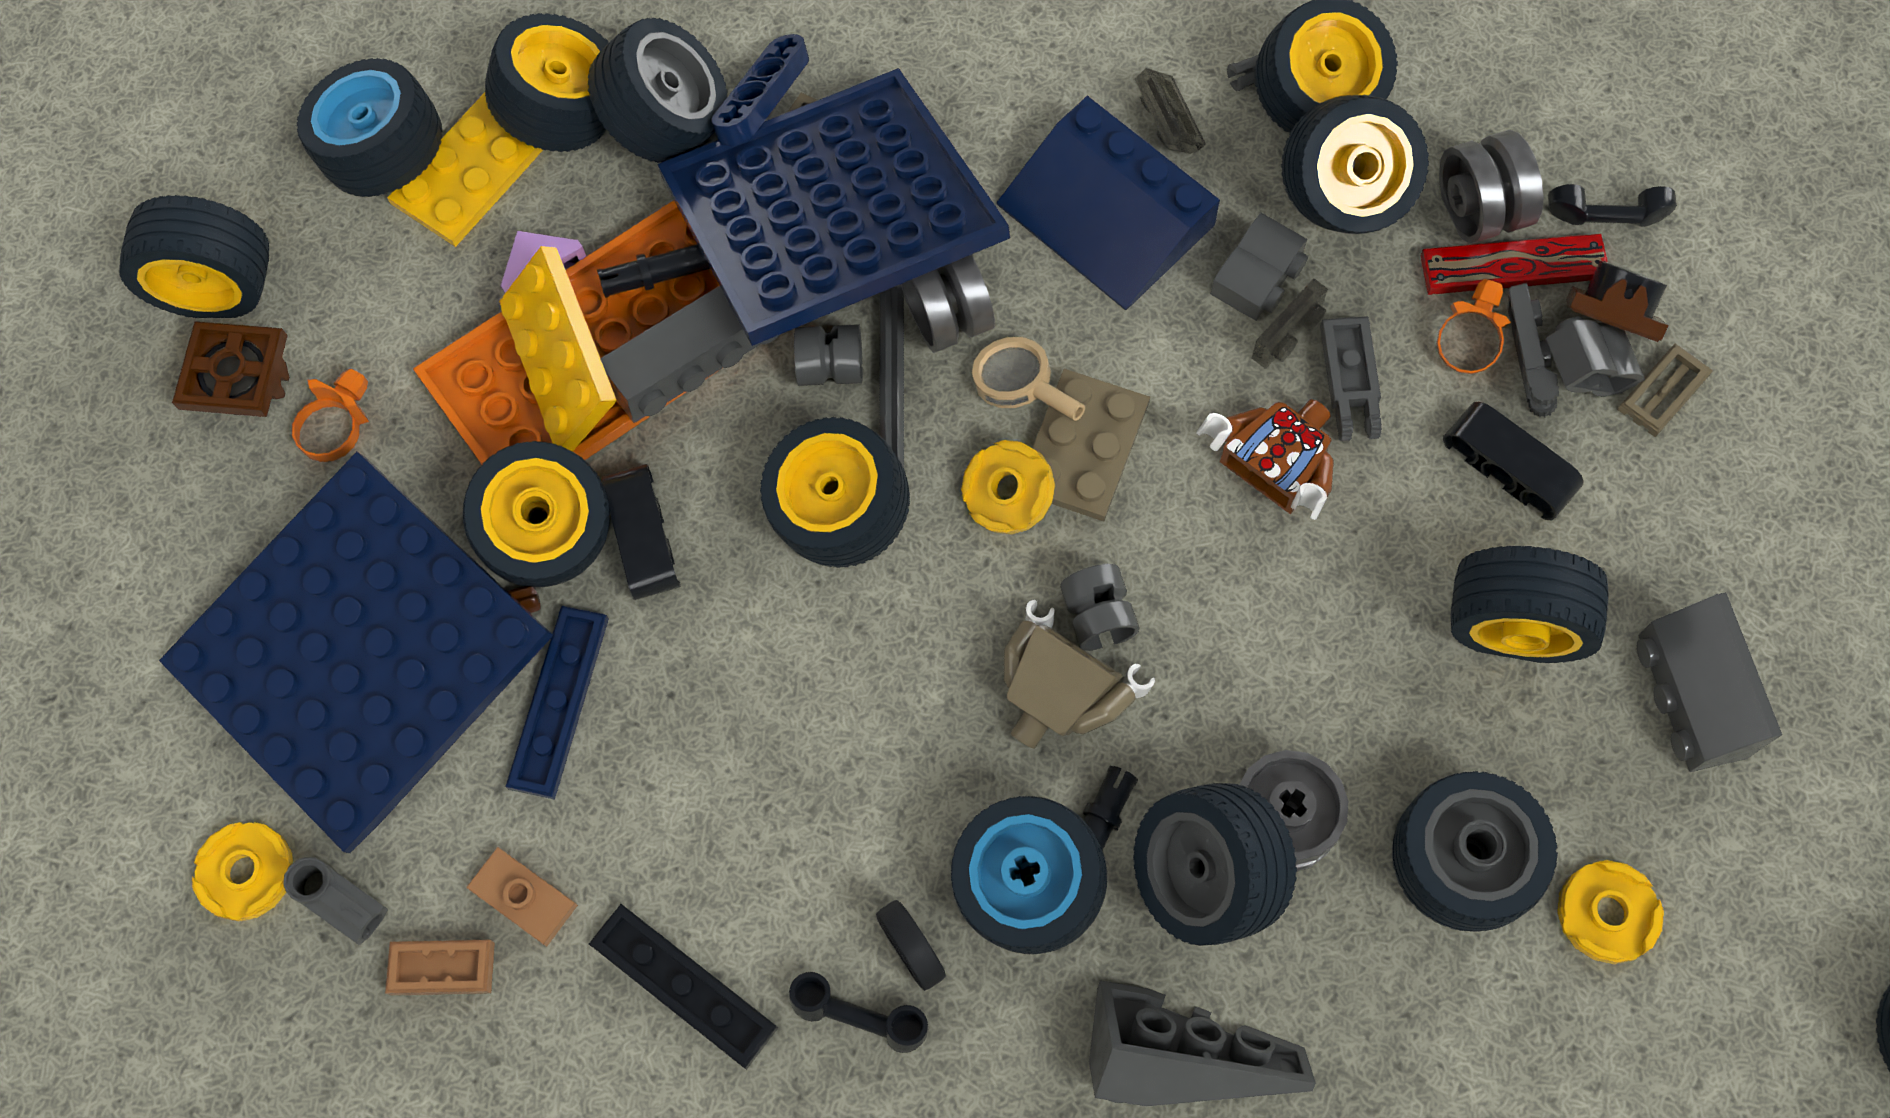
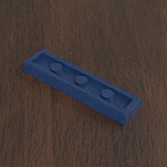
[505,606,609,800]

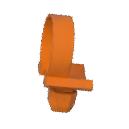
[1436,279,1511,374]
[292,369,369,462]

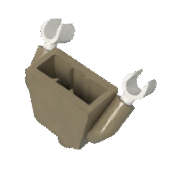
[1004,600,1155,749]

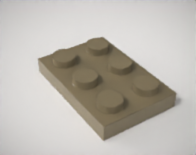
[1017,369,1150,522]

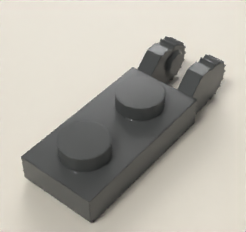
[1507,284,1559,418]
[1320,316,1382,441]

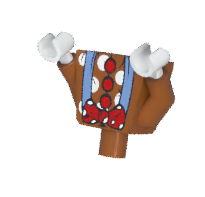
[1196,399,1334,520]

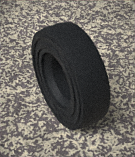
[876,900,946,991]

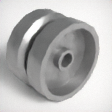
[1439,130,1544,244]
[901,255,995,353]
[1239,750,1349,871]

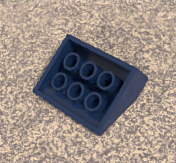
[997,95,1220,310]

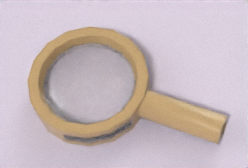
[972,337,1085,421]

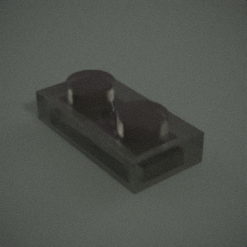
[1135,68,1206,154]
[1252,278,1328,369]

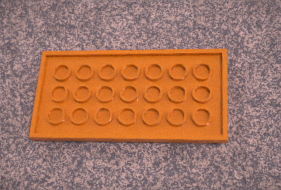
[413,200,721,465]

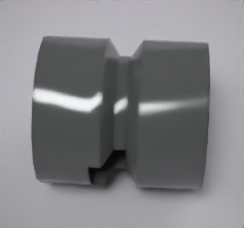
[794,324,863,386]
[1060,564,1140,651]

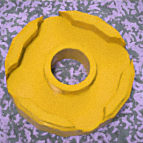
[961,440,1055,535]
[192,822,293,921]
[1557,860,1664,964]

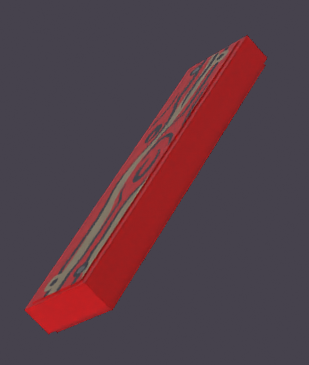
[1420,234,1608,295]

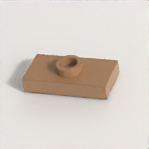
[466,847,578,947]
[385,940,495,996]

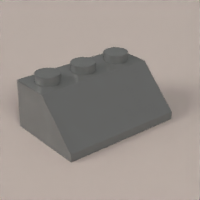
[1637,592,1782,772]

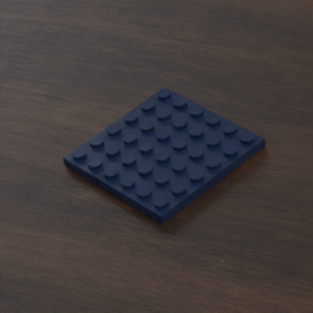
[657,68,1010,346]
[159,451,554,853]

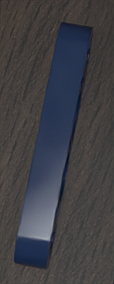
[712,34,809,146]

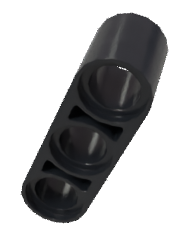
[1443,402,1584,521]
[602,464,681,600]

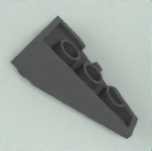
[1089,980,1316,1106]

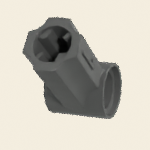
[283,857,388,945]

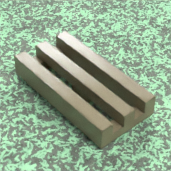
[1617,343,1713,437]

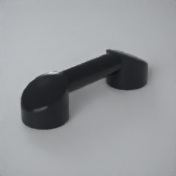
[1548,184,1677,227]
[789,972,928,1053]

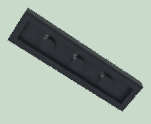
[589,904,778,1070]

